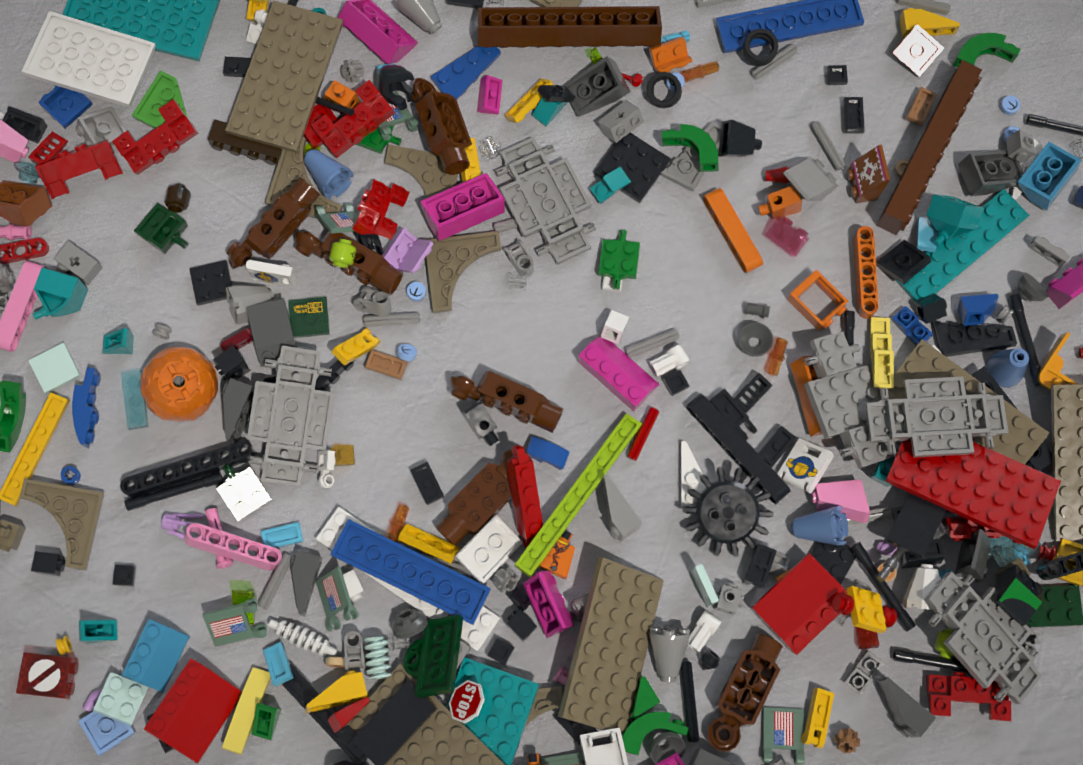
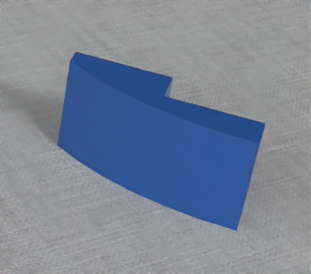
[892,306,933,346]
[526,436,570,470]

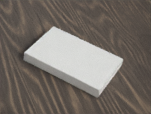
[454,514,523,585]

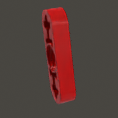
[0,238,49,264]

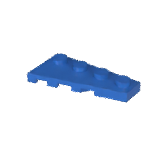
[431,46,501,100]

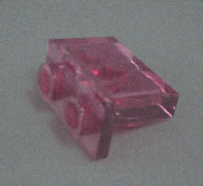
[765,216,810,257]

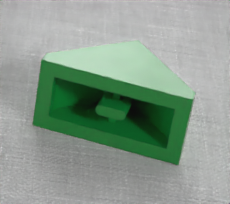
[629,676,660,719]
[252,703,281,740]

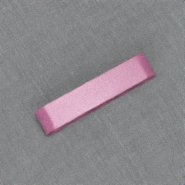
[0,261,47,352]
[184,523,282,571]

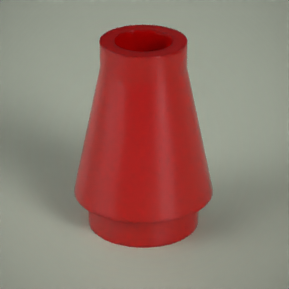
[766,166,791,184]

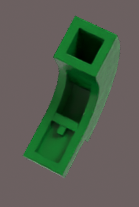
[952,33,1021,67]
[662,124,718,172]
[0,380,26,453]
[622,712,689,755]

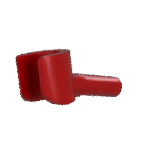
[621,73,643,87]

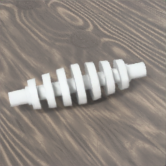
[268,619,338,657]

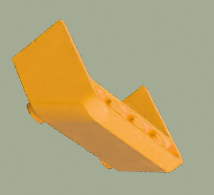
[1038,332,1078,391]

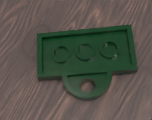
[403,615,463,698]

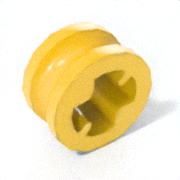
[56,635,73,656]

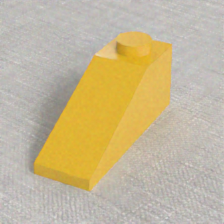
[899,8,960,38]
[305,671,368,713]

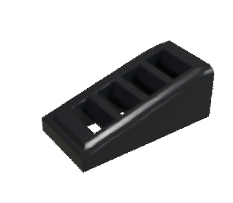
[734,373,773,413]

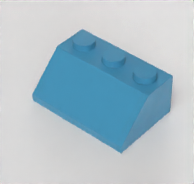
[1017,142,1081,211]
[122,619,190,693]

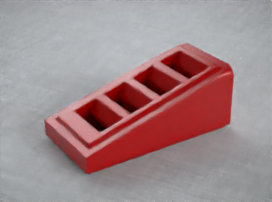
[28,131,68,165]
[328,697,370,733]

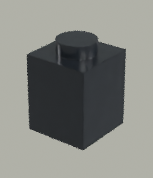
[914,293,947,324]
[31,551,65,576]
[506,610,537,642]

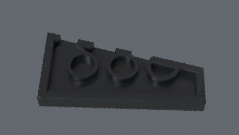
[932,321,1017,357]

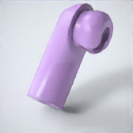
[876,542,898,556]
[82,688,103,712]

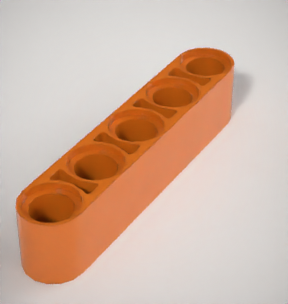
[703,188,763,273]
[853,226,879,319]

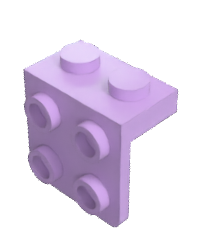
[382,228,433,273]

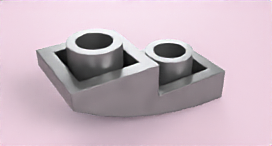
[844,650,884,695]

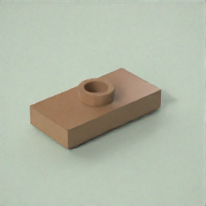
[906,87,937,126]
[365,350,408,381]

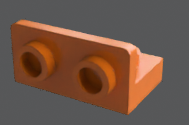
[649,37,692,73]

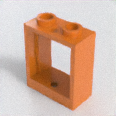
[787,269,849,331]

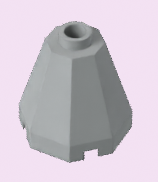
[225,285,274,325]

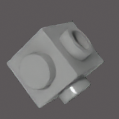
[1006,129,1035,163]
[715,583,744,615]

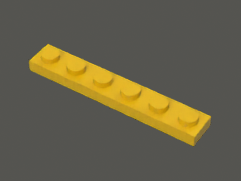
[0,392,70,507]

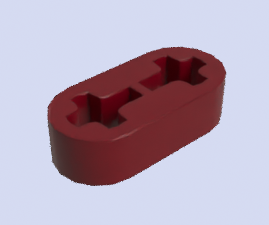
[220,328,254,352]

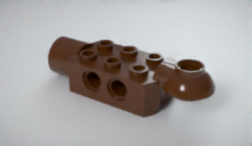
[411,78,472,175]
[226,177,321,269]
[295,232,403,296]
[450,371,564,433]
[436,448,532,546]
[707,634,783,752]

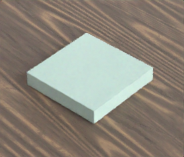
[28,343,81,394]
[691,564,719,608]

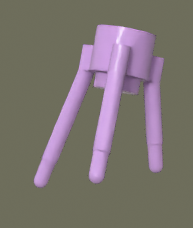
[161,512,204,540]

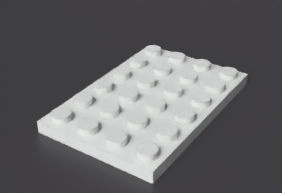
[21,11,156,108]

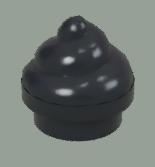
[700,649,721,670]

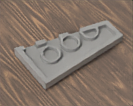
[661,122,721,192]

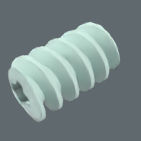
[364,637,391,680]

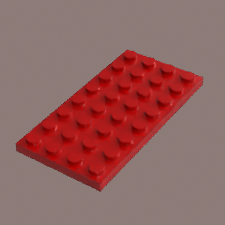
[885,439,1061,550]

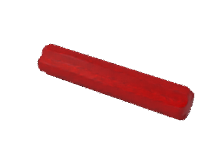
[627,407,659,461]

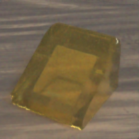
[330,445,355,467]

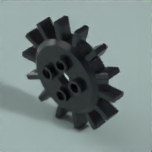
[682,467,774,557]

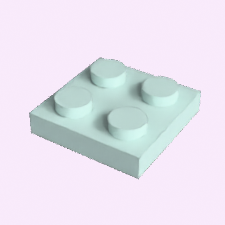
[93,672,148,726]

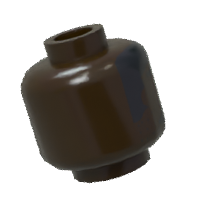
[164,183,191,213]

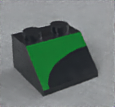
[996,564,1043,626]

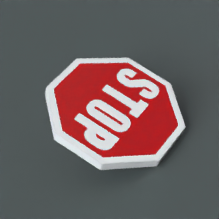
[449,680,485,723]

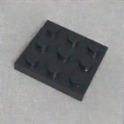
[594,132,671,204]

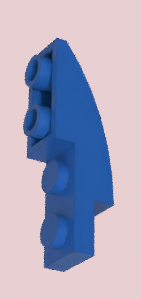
[72,367,101,448]

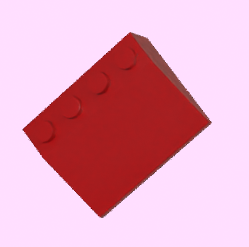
[751,553,847,655]
[144,658,242,764]

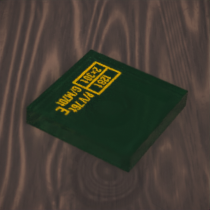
[289,297,330,338]

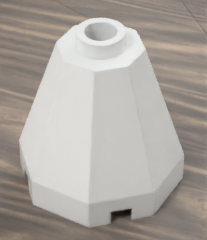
[903,564,941,610]

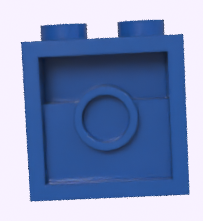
[38,85,93,129]

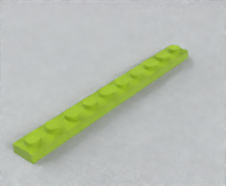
[514,413,642,578]

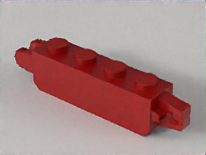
[506,445,543,549]

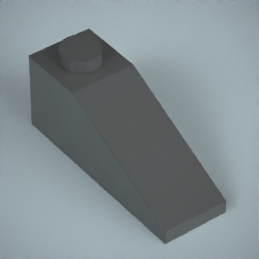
[290,550,323,617]

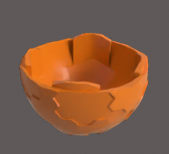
[140,347,218,422]

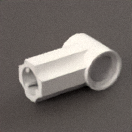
[649,345,690,377]
[687,610,722,653]

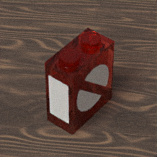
[16,652,79,699]

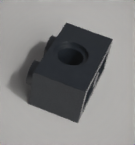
[214,346,251,381]

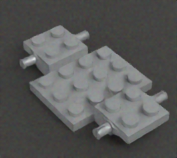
[495,137,596,265]
[804,331,892,469]
[247,346,334,486]
[865,376,1009,458]
[924,572,1042,704]

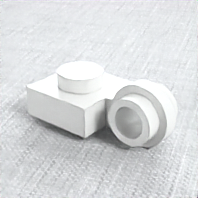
[246,9,268,44]
[317,450,336,489]

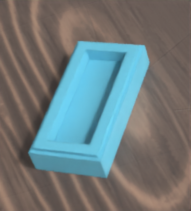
[916,217,937,253]
[260,522,304,548]
[263,641,294,687]

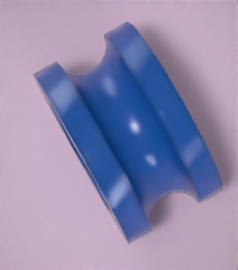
[61,466,81,485]

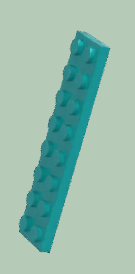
[895,189,1030,301]

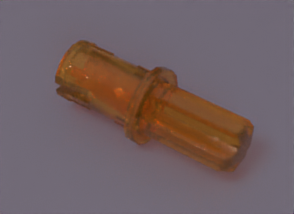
[682,61,719,82]
[767,338,788,376]
[387,504,409,543]

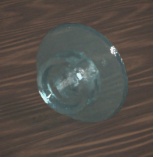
[14,161,40,184]

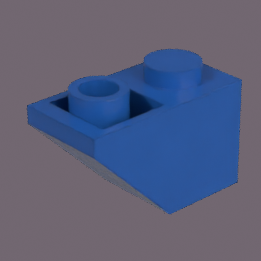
[957,294,999,326]

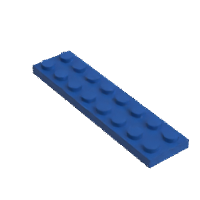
[715,0,864,53]
[330,519,491,625]

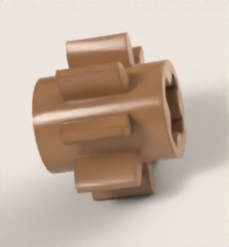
[834,728,860,753]

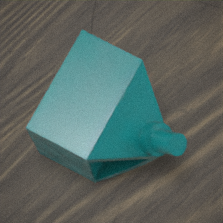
[926,194,984,246]
[32,268,88,320]

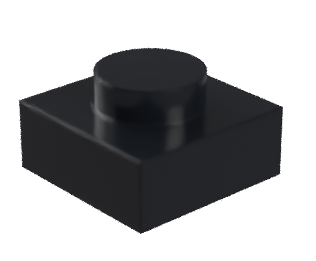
[827,65,848,85]
[663,370,690,396]
[112,565,136,586]
[508,583,531,612]
[487,638,514,666]

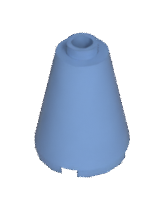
[304,149,354,199]
[986,348,1029,388]
[791,506,848,546]

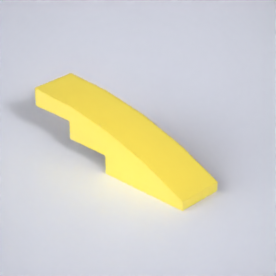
[870,317,894,389]
[222,667,271,755]

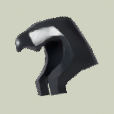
[377,65,414,110]

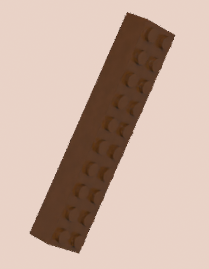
[478,6,662,48]
[876,60,982,235]

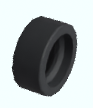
[742,29,779,66]
[646,72,682,109]

